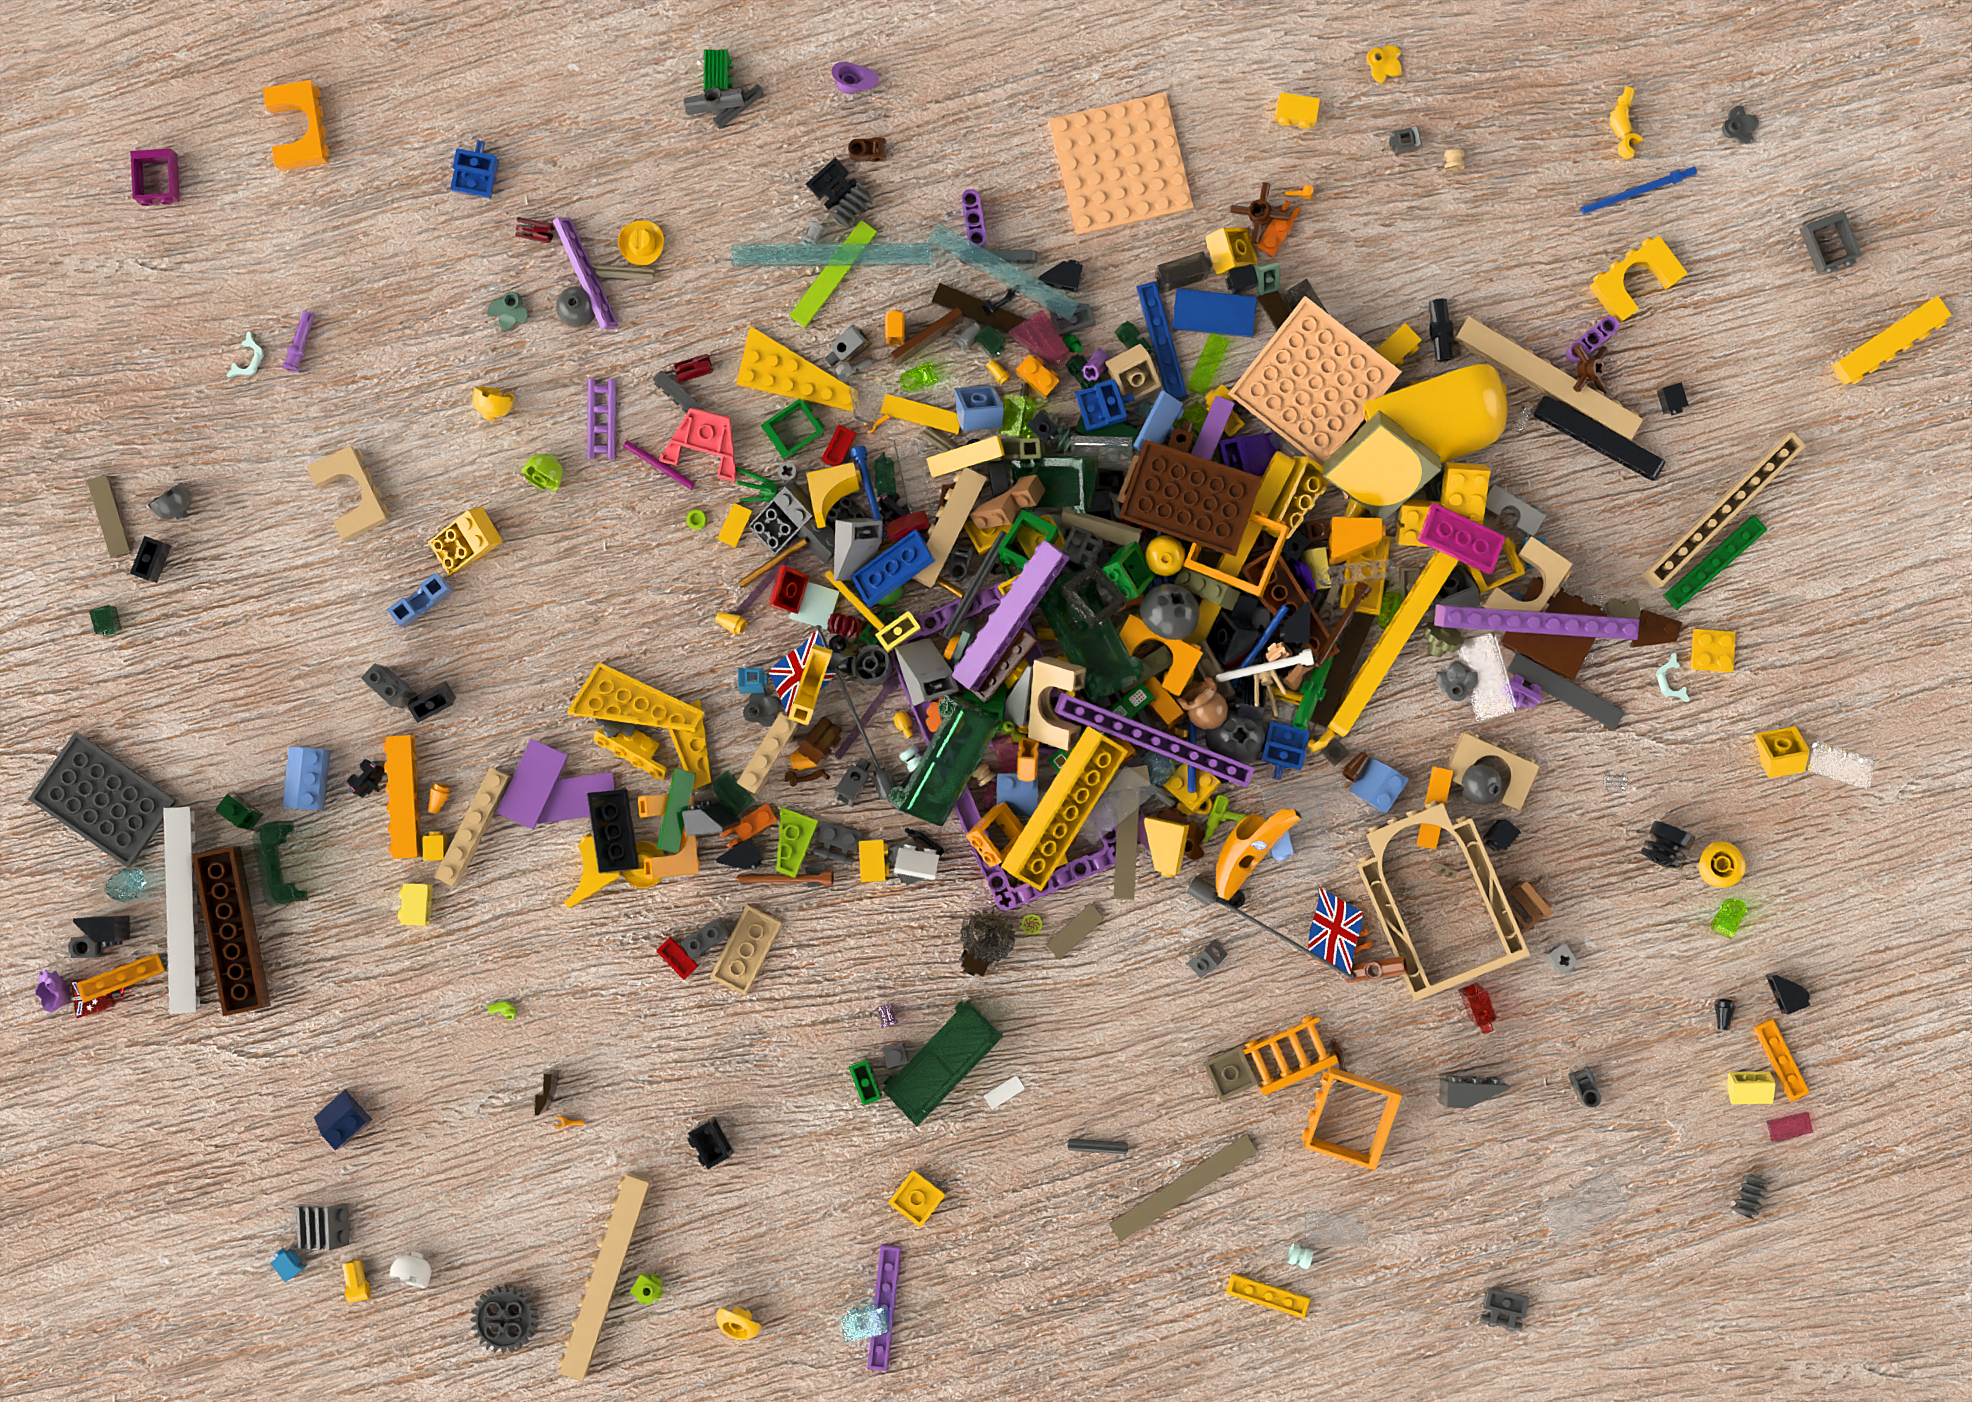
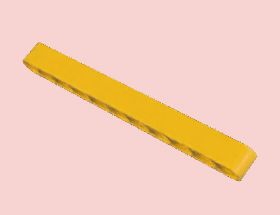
[1182,451,1296,645]
[1328,550,1458,737]

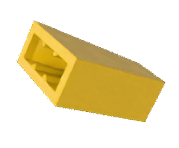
[1144,816,1189,877]

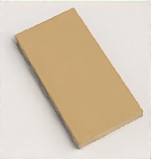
[710,904,783,996]

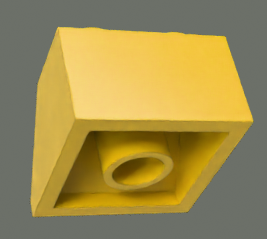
[1205,227,1258,275]
[1755,726,1811,778]

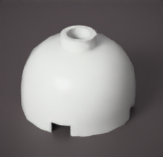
[388,1252,431,1288]

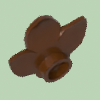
[1184,821,1206,860]

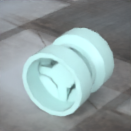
[899,745,927,773]
[1287,1243,1313,1270]

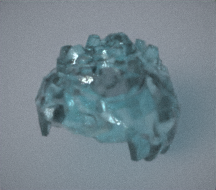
[1141,750,1175,787]
[105,868,146,902]

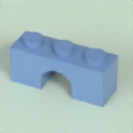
[387,572,453,628]

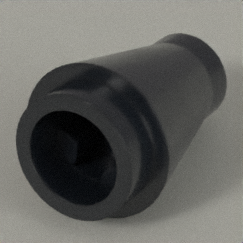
[1715,999,1736,1030]

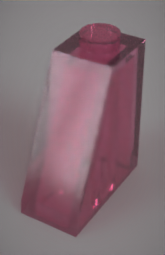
[1008,310,1069,365]

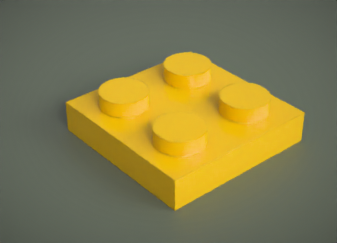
[1690,629,1736,673]
[1163,763,1221,813]
[888,1169,945,1228]

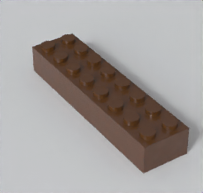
[192,846,271,1016]

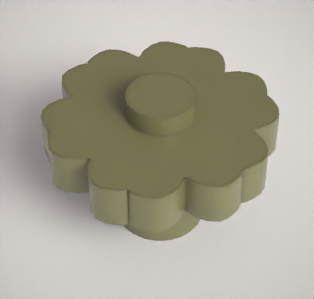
[1423,620,1465,657]

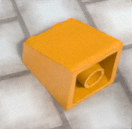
[1328,517,1386,566]

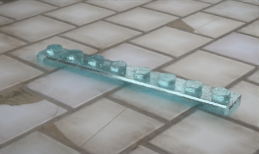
[928,223,1079,321]

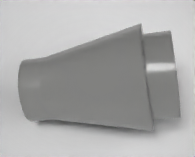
[952,322,982,351]

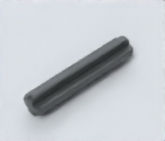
[713,84,764,129]
[1067,1139,1128,1154]

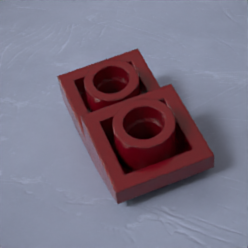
[885,510,929,541]

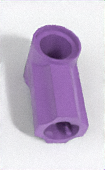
[1082,348,1112,381]

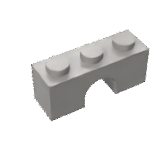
[1485,484,1546,538]

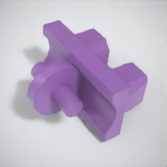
[1501,674,1543,710]

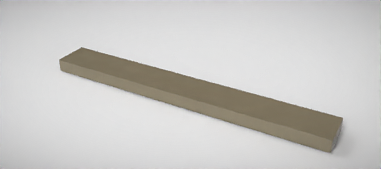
[1113,742,1142,900]
[1109,1134,1257,1242]

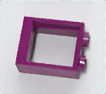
[130,148,180,206]

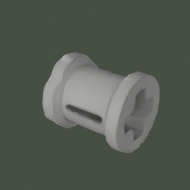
[801,221,825,247]
[778,462,798,483]

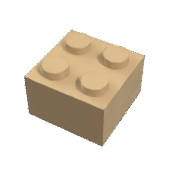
[1105,343,1161,404]

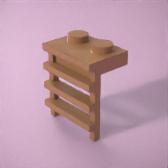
[1484,880,1553,935]

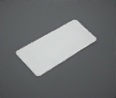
[984,1076,1025,1109]

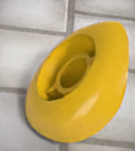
[618,220,664,266]
[622,841,665,888]
[1699,841,1746,888]
[716,1307,761,1340]

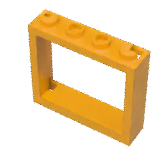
[1184,511,1290,598]
[1301,1066,1402,1170]

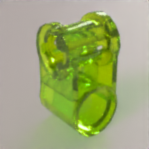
[900,362,939,393]
[1711,898,1747,939]

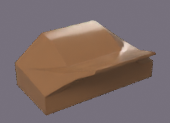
[1280,663,1315,690]

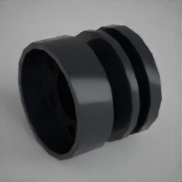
[1640,821,1695,870]

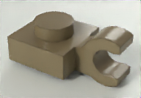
[1318,583,1341,621]

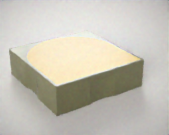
[1323,411,1441,521]

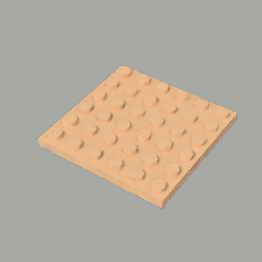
[1049,92,1194,236]
[1228,296,1402,466]

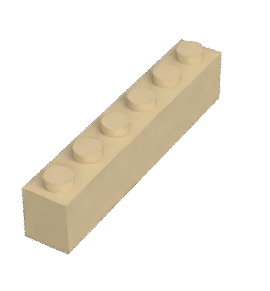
[912,467,987,588]
[434,767,513,886]

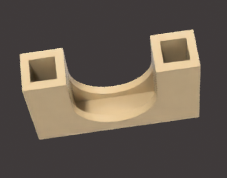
[307,446,390,542]
[1483,536,1573,633]
[1028,656,1086,750]
[737,713,801,795]
[1446,731,1540,811]

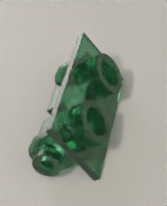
[1114,321,1153,355]
[1065,354,1103,390]
[873,452,897,497]

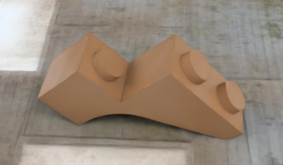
[969,474,1045,529]

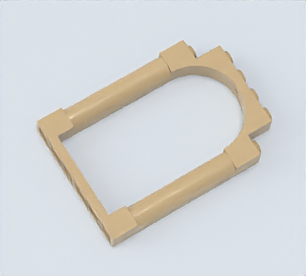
[1356,800,1530,1002]

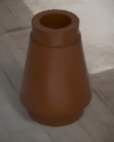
[1342,752,1370,782]

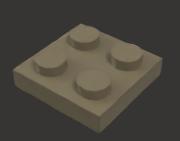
[1203,1046,1258,1101]

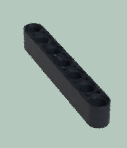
[1533,396,1666,481]

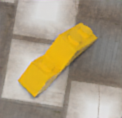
[788,644,833,725]

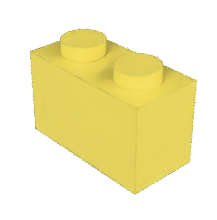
[875,611,921,653]
[398,883,432,926]

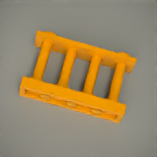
[1242,1014,1339,1096]

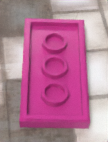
[1418,503,1506,575]

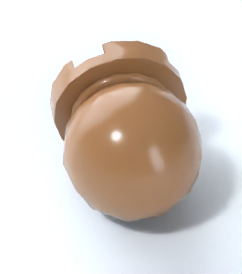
[1177,677,1228,730]

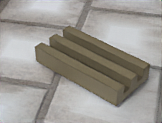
[1429,862,1458,879]

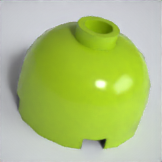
[521,453,563,492]

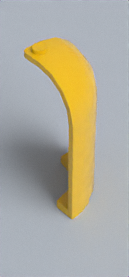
[1363,364,1508,463]

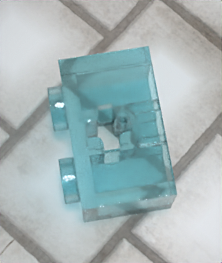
[840,1304,890,1342]

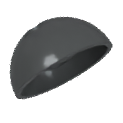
[1140,583,1200,640]
[1206,707,1266,765]

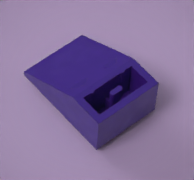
[1217,432,1281,477]

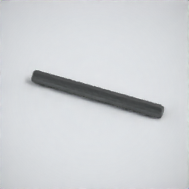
[943,531,1007,640]

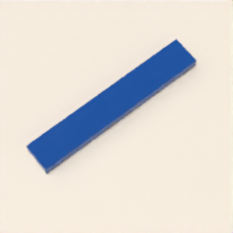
[1136,281,1188,400]

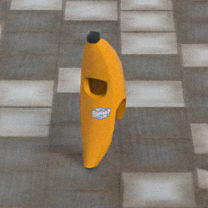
[1216,809,1302,905]

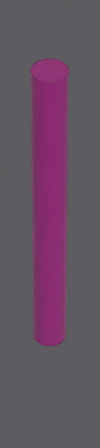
[623,440,695,490]

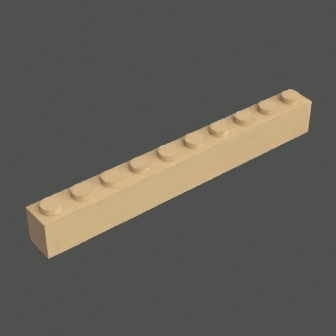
[1453,316,1644,441]
[1641,432,1806,589]
[558,1172,652,1381]

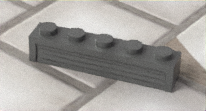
[653,370,705,414]

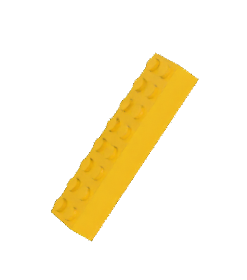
[1001,726,1128,891]

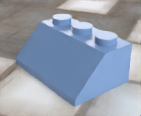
[1133,391,1184,452]
[283,746,330,811]

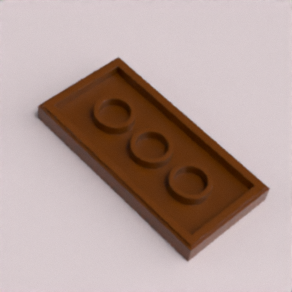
[891,307,963,367]

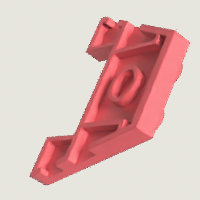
[659,407,737,482]

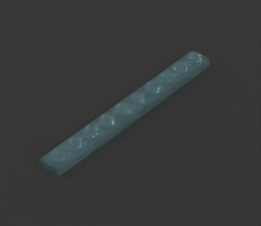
[732,243,933,266]

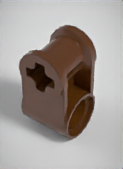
[848,137,887,162]

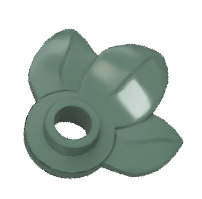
[487,292,528,331]

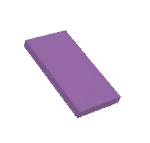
[496,739,569,830]
[537,772,616,824]

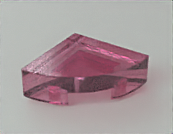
[984,781,997,810]

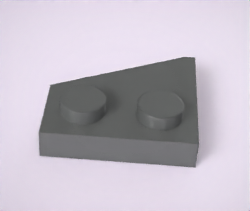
[1045,300,1096,338]

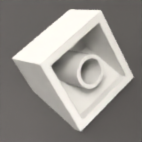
[894,844,940,880]

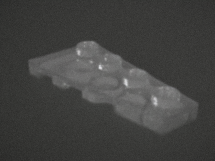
[1078,766,1159,844]

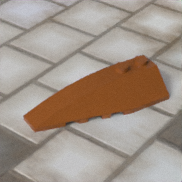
[1241,549,1340,660]

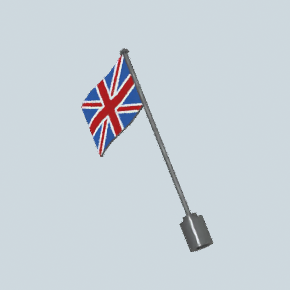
[769,625,899,800]
[1186,876,1362,980]

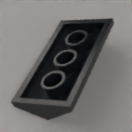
[587,789,639,874]

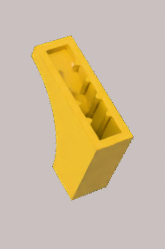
[806,462,862,528]
[564,833,623,908]

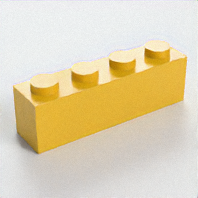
[1262,456,1330,539]

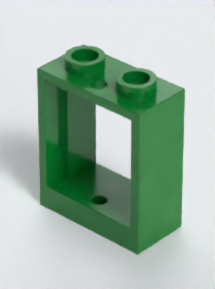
[760,398,825,461]
[998,510,1060,572]
[1102,541,1156,603]

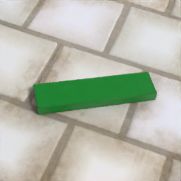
[657,769,696,853]

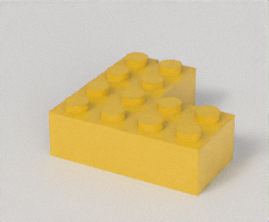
[1395,462,1490,547]

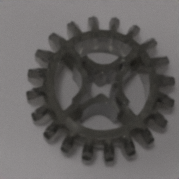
[960,909,1015,964]

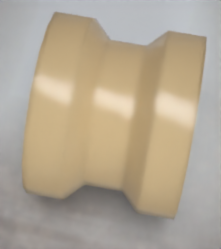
[1444,150,1465,171]
[971,762,996,787]

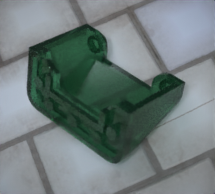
[1011,456,1099,513]
[252,821,308,907]

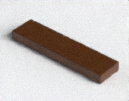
[971,627,1038,703]

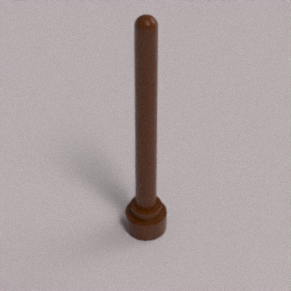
[1314,581,1372,668]

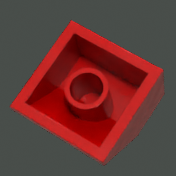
[768,565,809,614]

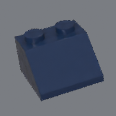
[314,1089,372,1151]

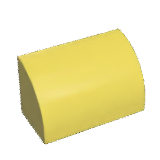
[1299,547,1331,592]
[1728,1071,1776,1104]

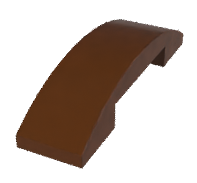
[1250,518,1329,552]

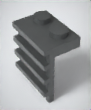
[293,1203,349,1250]

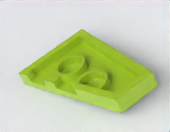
[776,807,819,878]

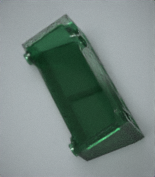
[1038,567,1145,704]
[886,694,1001,826]
[882,999,1003,1127]

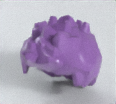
[35,970,71,1013]

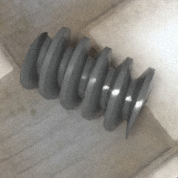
[829,183,873,227]
[1731,1174,1771,1220]

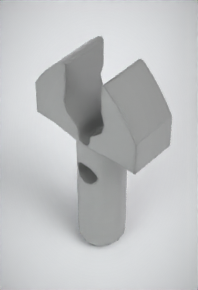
[836,358,873,382]

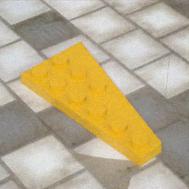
[736,326,859,413]
[567,662,705,732]

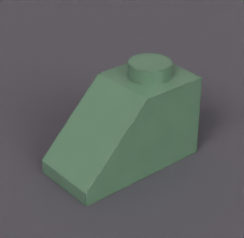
[1253,259,1280,295]

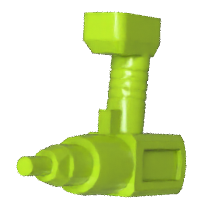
[1204,795,1248,843]

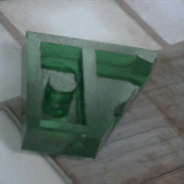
[712,770,755,817]

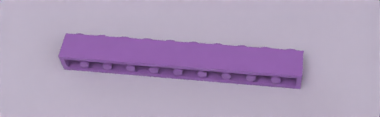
[1434,604,1640,640]
[1054,692,1255,787]

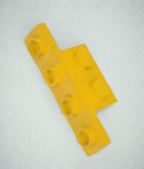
[593,728,667,781]

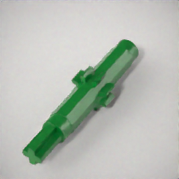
[1293,640,1339,730]

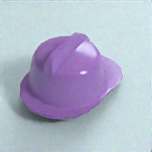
[831,62,879,94]

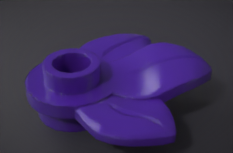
[1290,559,1316,595]

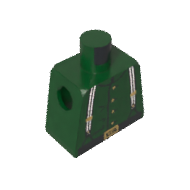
[215,791,264,830]

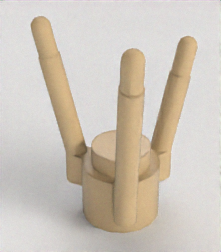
[1253,669,1286,717]

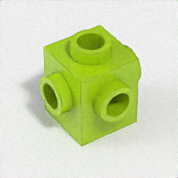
[630,1271,664,1305]

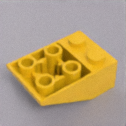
[429,507,503,576]

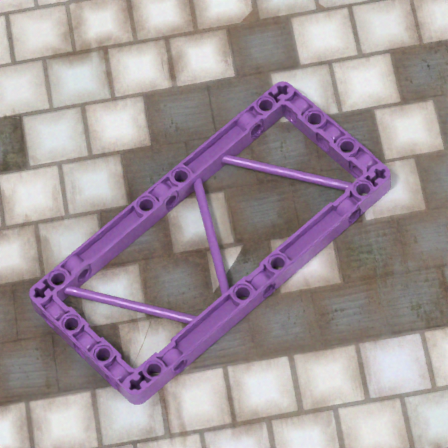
[889,581,1117,910]

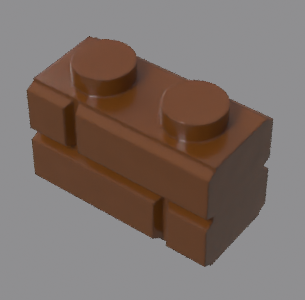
[798,716,842,764]

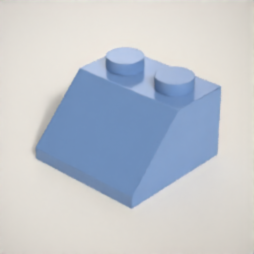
[954,385,1004,431]
[1349,757,1409,814]
[997,773,1038,815]

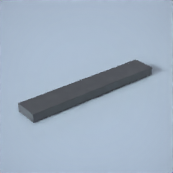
[1506,653,1624,730]

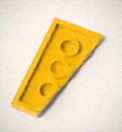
[668,700,712,790]

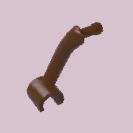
[785,769,830,787]
[1330,1038,1347,1082]

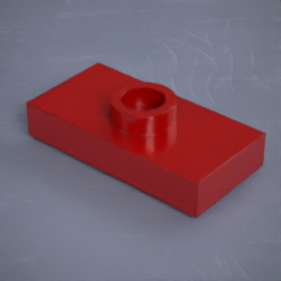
[821,424,857,467]
[656,937,699,980]

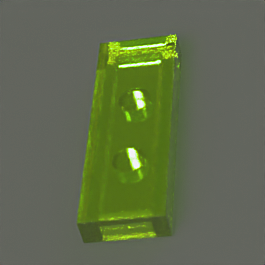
[1186,333,1229,396]

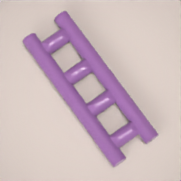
[587,379,616,460]

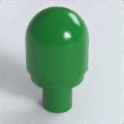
[1062,334,1083,354]

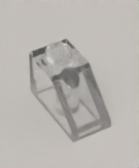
[1271,700,1316,733]

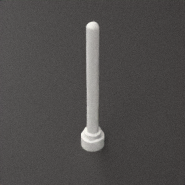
[1216,648,1314,682]

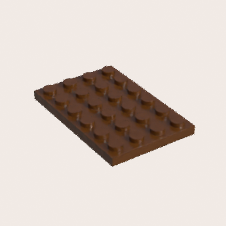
[1119,439,1263,557]

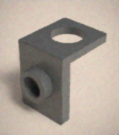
[1187,939,1228,978]

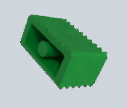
[703,49,733,93]
[849,1058,882,1106]

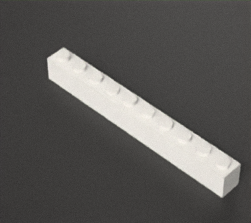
[163,807,200,1014]

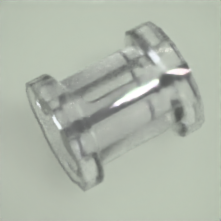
[1603,772,1628,791]

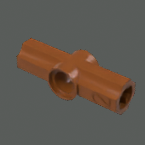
[1344,956,1408,983]

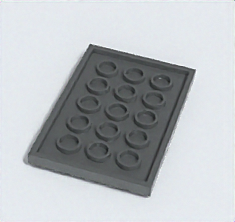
[28,732,177,868]

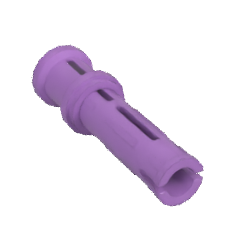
[281,311,315,373]

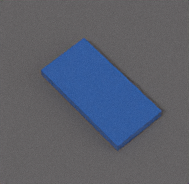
[1172,288,1257,338]
[851,529,935,608]

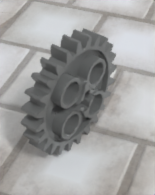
[470,1284,539,1354]

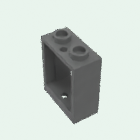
[1800,211,1862,274]
[361,663,417,708]
[680,917,731,959]

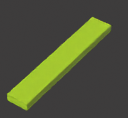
[789,220,877,329]

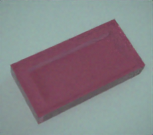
[991,733,1018,773]
[1767,1112,1813,1142]

